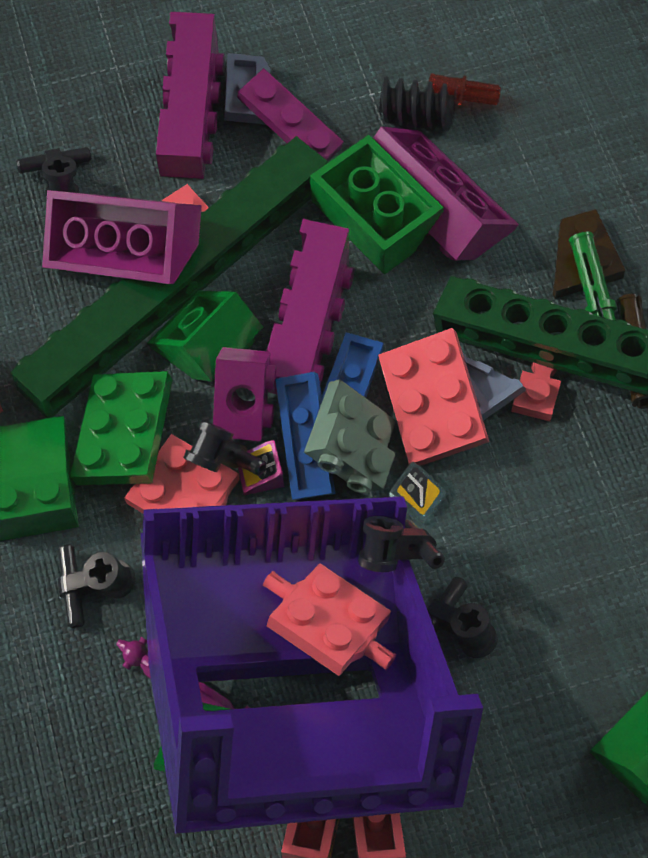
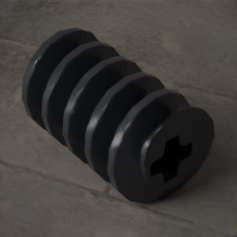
[379,76,458,131]

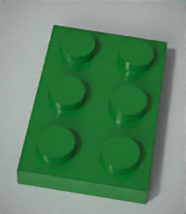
[70,371,173,485]

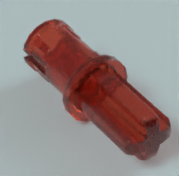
[429,73,501,105]

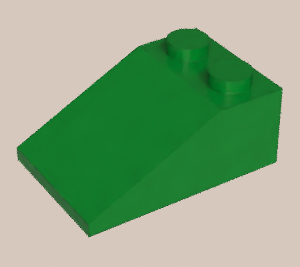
[0,416,79,541]

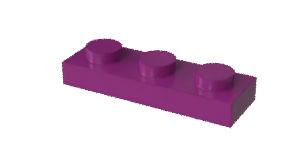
[237,68,344,161]

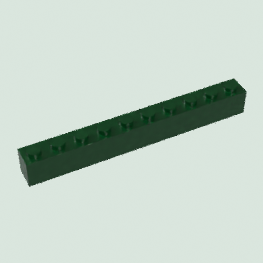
[10,136,328,418]

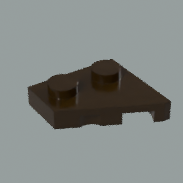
[553,209,626,299]

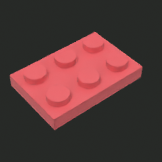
[378,328,489,468]

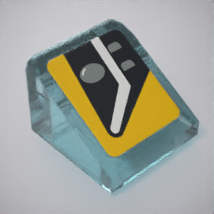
[390,462,447,525]

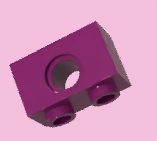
[213,347,277,441]

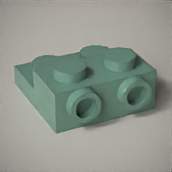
[304,379,396,494]

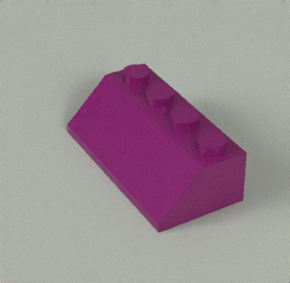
[373,126,519,261]
[42,190,202,284]

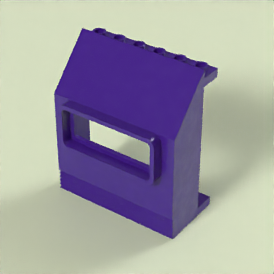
[141,497,483,834]

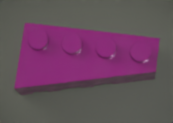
[156,12,225,179]
[267,219,355,394]

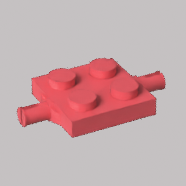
[124,434,240,513]
[263,563,397,676]

